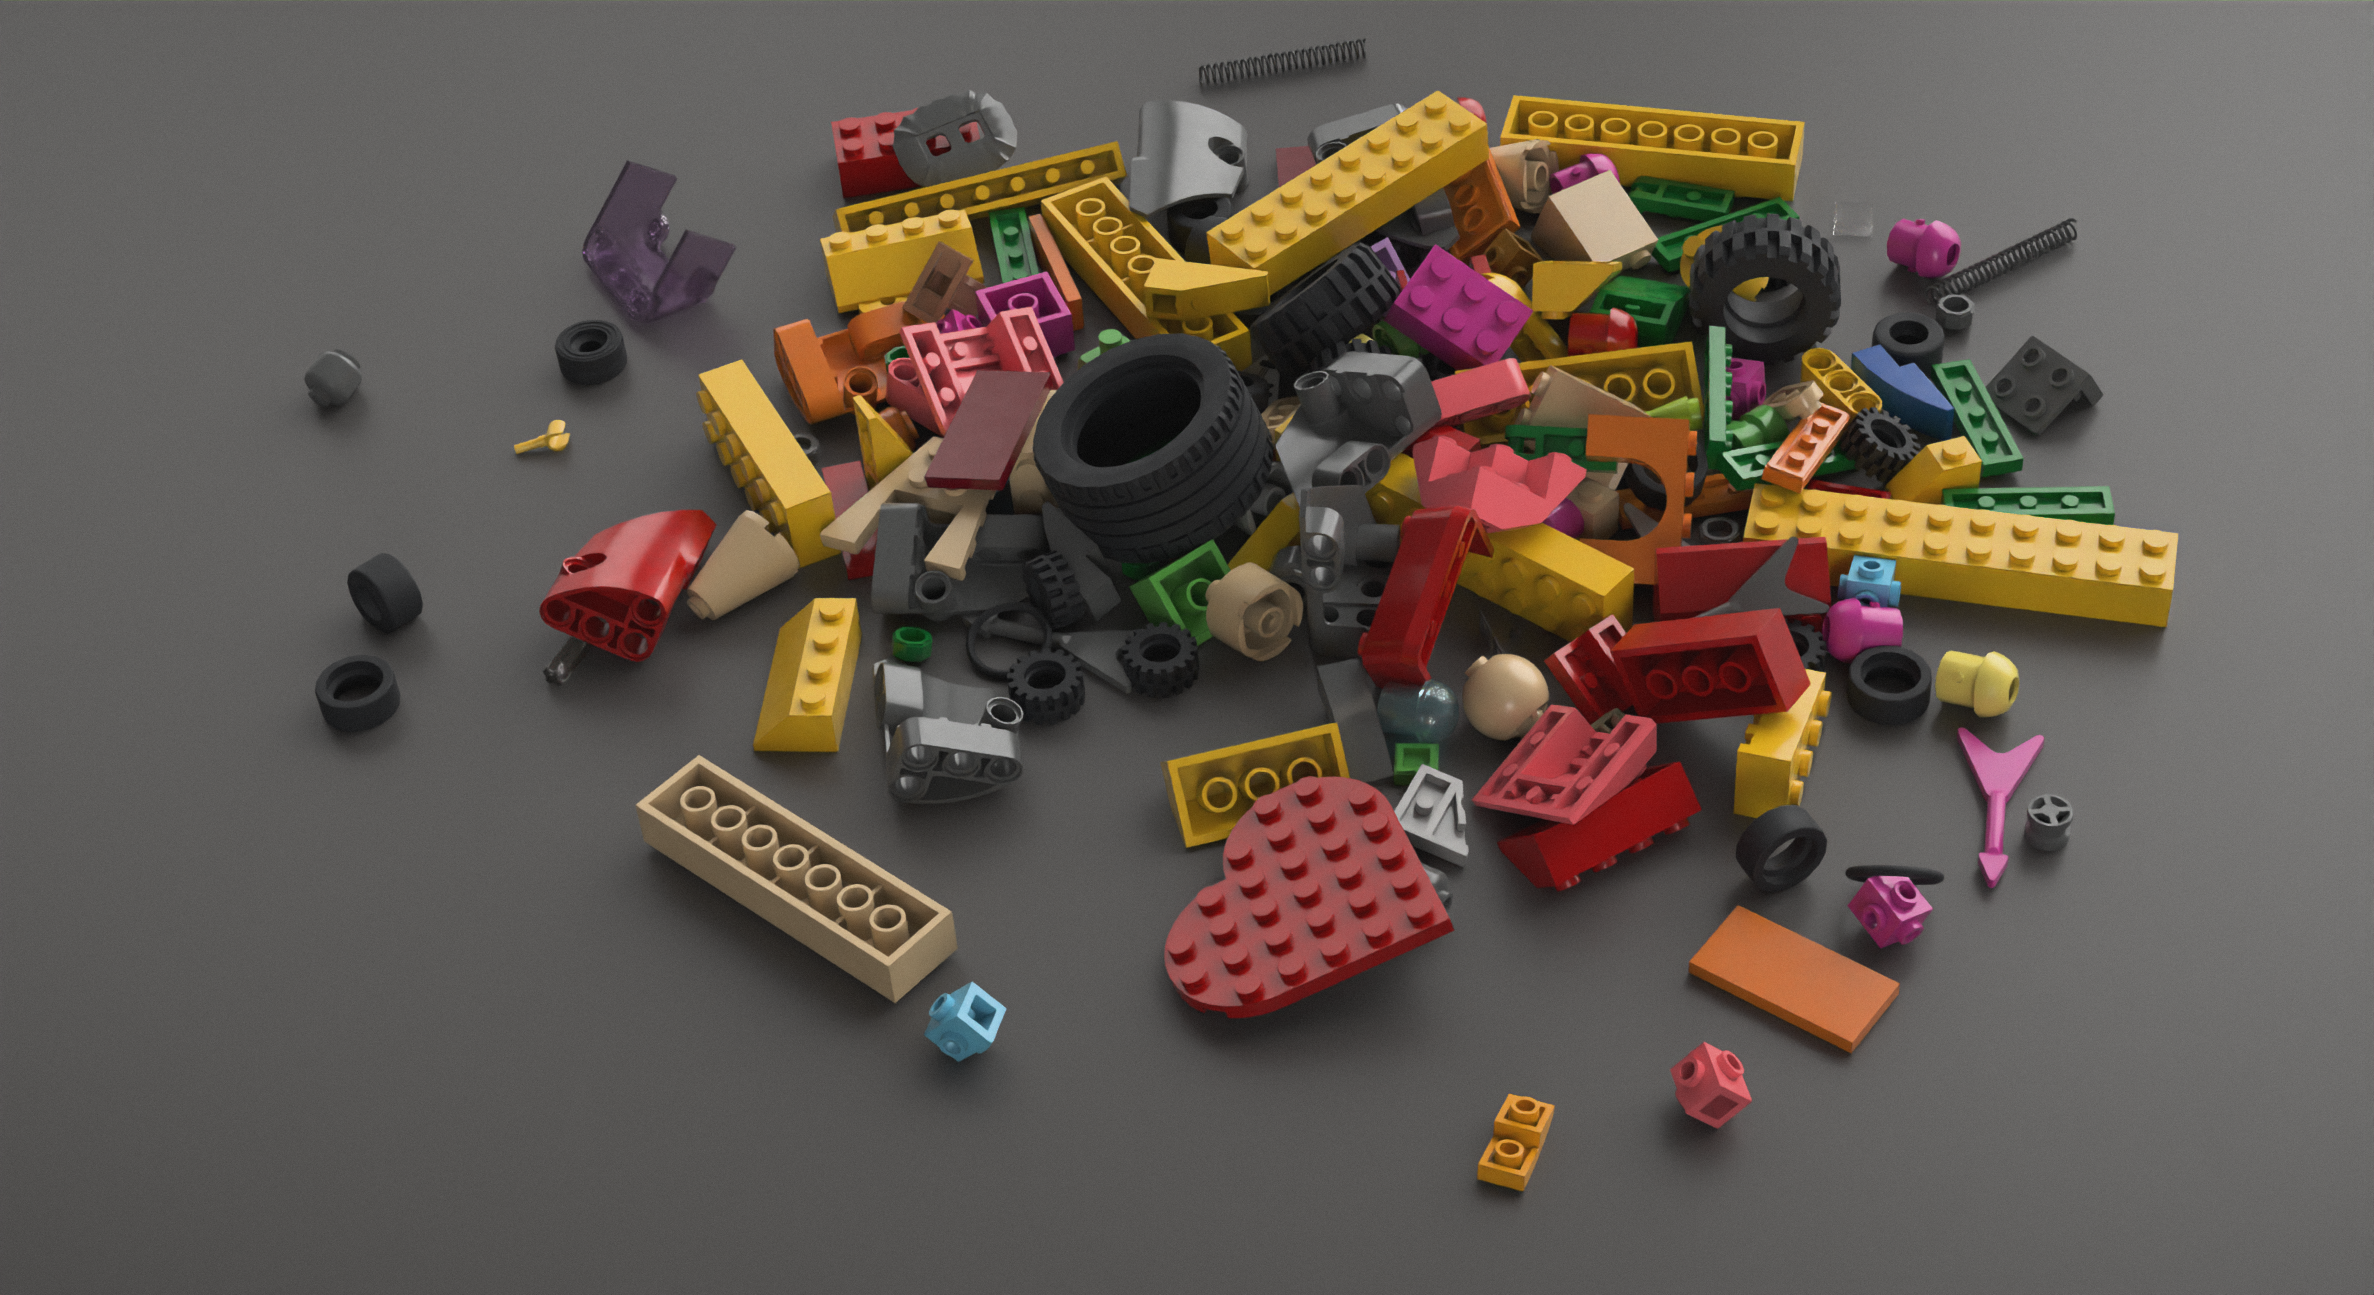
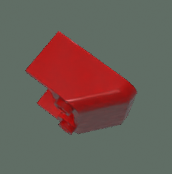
[1358,505,1495,704]

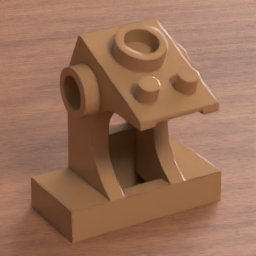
[902,241,988,323]

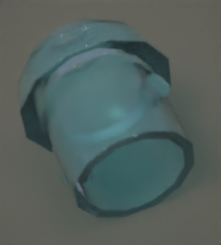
[1378,678,1459,744]

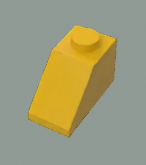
[1885,436,1982,505]

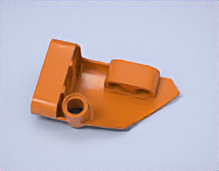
[773,301,946,425]

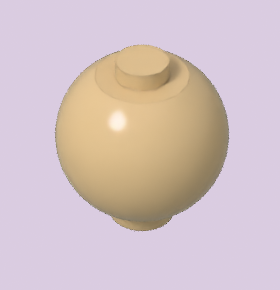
[1462,654,1549,740]

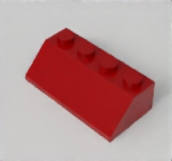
[1653,537,1831,634]
[1497,761,1702,892]

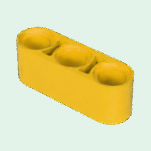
[1800,348,1882,424]

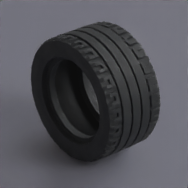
[1032,333,1274,563]

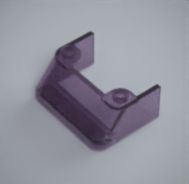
[582,160,737,324]

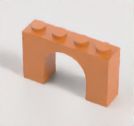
[1580,414,1697,589]

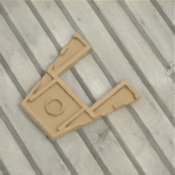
[820,437,996,581]

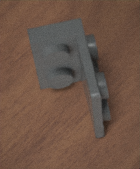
[1985,335,2103,436]

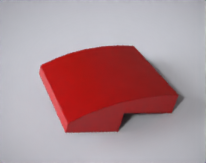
[1544,614,1633,725]

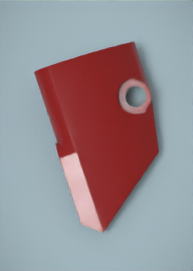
[539,510,717,662]

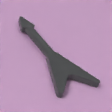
[1693,537,1829,618]
[962,613,1146,693]

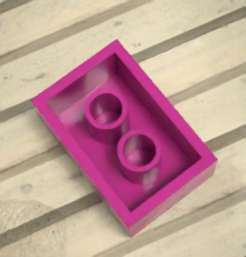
[1384,244,1533,370]

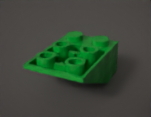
[1589,275,1690,348]

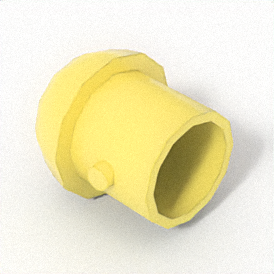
[1935,650,2019,717]

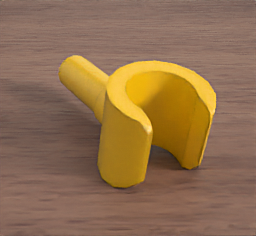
[514,420,570,454]

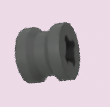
[2024,794,2073,851]

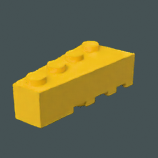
[1733,669,1832,818]

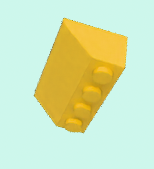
[820,209,985,313]
[1532,261,1622,319]
[753,598,862,752]
[1160,722,1350,848]

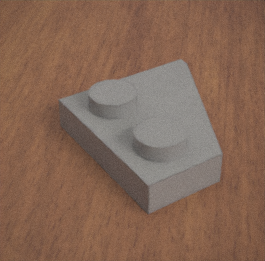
[1394,764,1469,867]

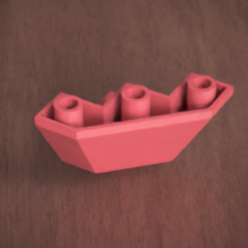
[1412,436,1587,534]

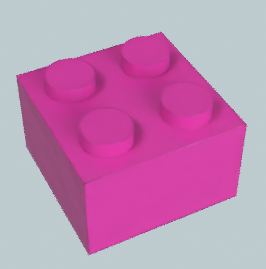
[975,271,1075,357]

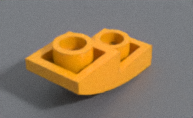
[1477,1094,1555,1192]

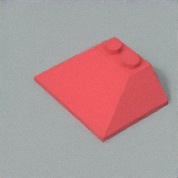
[899,307,1064,436]
[1472,704,1657,825]

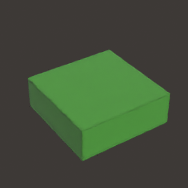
[1394,743,1439,785]

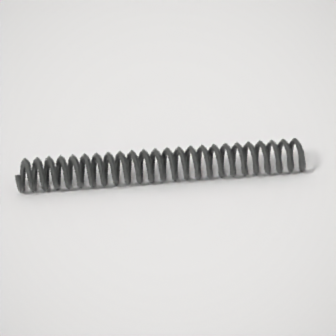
[1199,38,1366,85]
[1925,218,2077,304]

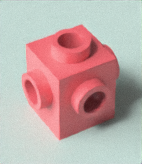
[1670,1042,1752,1129]

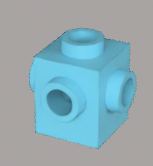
[1838,555,1901,608]
[924,982,1006,1062]

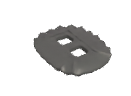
[893,90,1017,187]

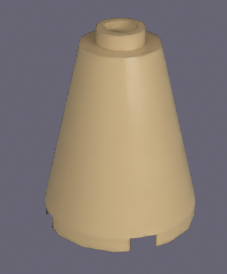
[1490,139,1559,213]
[687,510,800,620]

